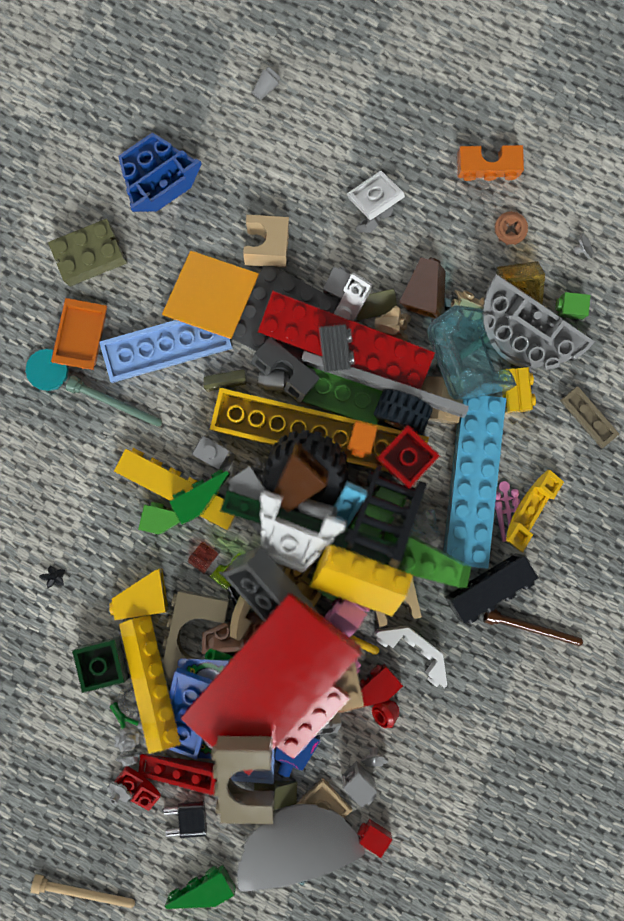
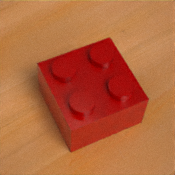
[376,426,440,489]

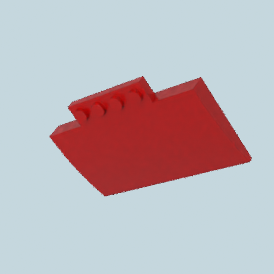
[181,593,361,775]

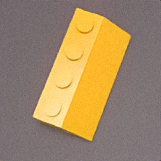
[310,545,413,616]

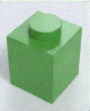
[555,292,590,320]

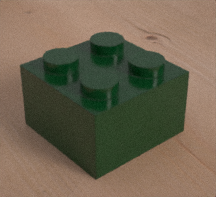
[72,636,130,693]

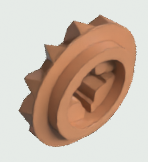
[495,212,528,245]

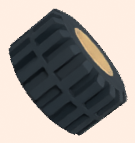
[373,389,433,435]

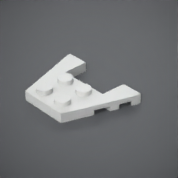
[261,490,346,572]

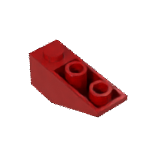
[340,663,403,713]

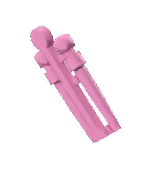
[495,481,520,542]

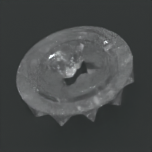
[118,683,140,718]

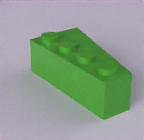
[379,532,471,588]

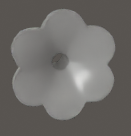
[574,233,593,259]
[361,747,388,767]
[107,781,132,805]

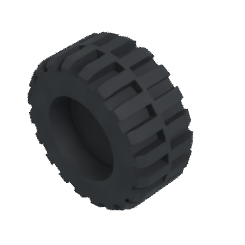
[263,430,349,514]

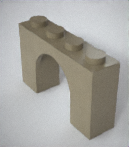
[161,590,230,679]
[212,736,275,824]

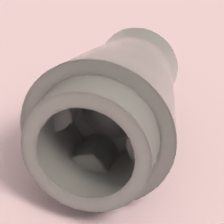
[252,67,281,101]

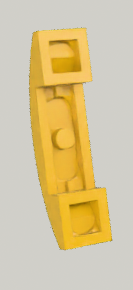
[506,470,564,552]

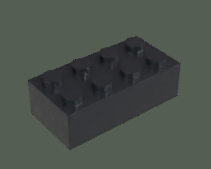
[444,553,539,624]

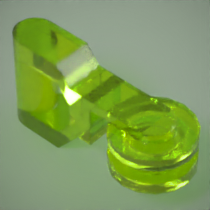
[210,552,241,590]

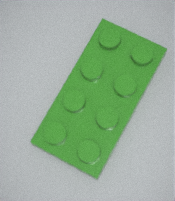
[301,366,382,425]

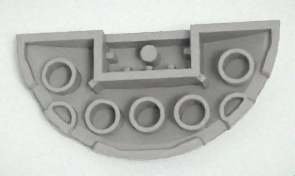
[482,274,595,370]
[237,804,365,891]

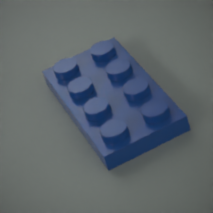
[169,668,213,760]

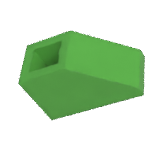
[138,501,180,535]

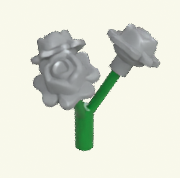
[110,702,146,766]

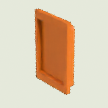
[51,298,107,370]

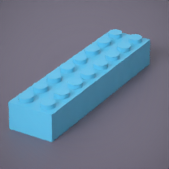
[443,393,506,569]

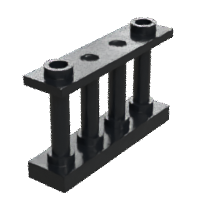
[344,465,427,569]

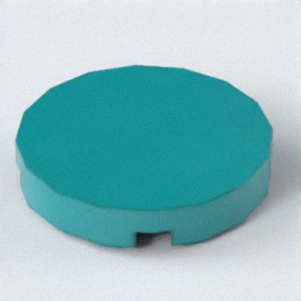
[25,349,69,391]

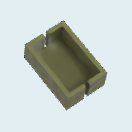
[48,218,127,286]

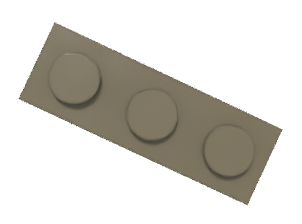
[560,386,619,448]

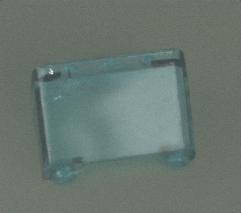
[428,305,516,400]

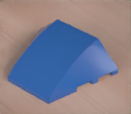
[118,133,202,212]

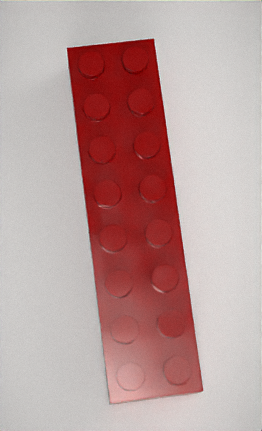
[258,291,435,390]

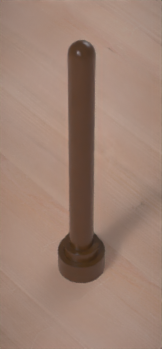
[483,609,583,646]

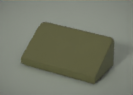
[357,289,397,321]
[203,369,247,392]

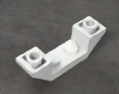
[334,272,372,321]
[375,625,447,688]

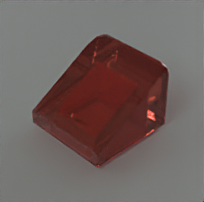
[187,542,219,574]

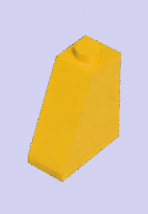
[109,568,169,620]

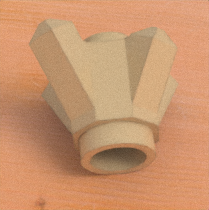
[375,306,411,342]

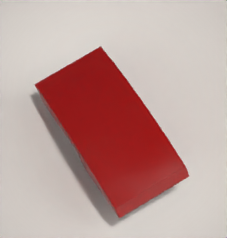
[115,766,161,811]

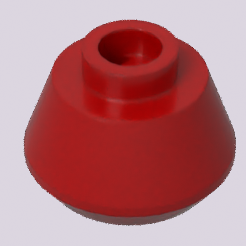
[372,700,399,728]

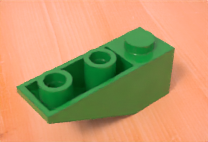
[169,469,230,525]
[165,865,236,909]

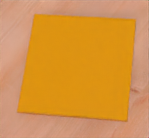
[162,250,259,339]

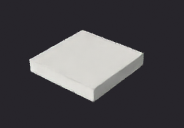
[347,171,405,220]

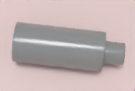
[295,499,337,521]

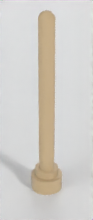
[30,874,135,908]

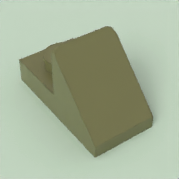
[254,780,297,810]

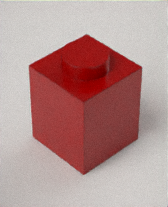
[357,818,393,858]

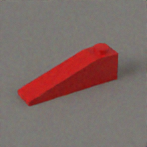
[138,754,217,796]

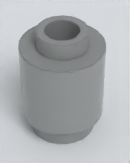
[259,370,289,391]

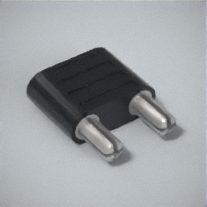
[163,801,207,839]

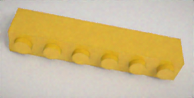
[114,447,236,530]
[119,615,181,753]

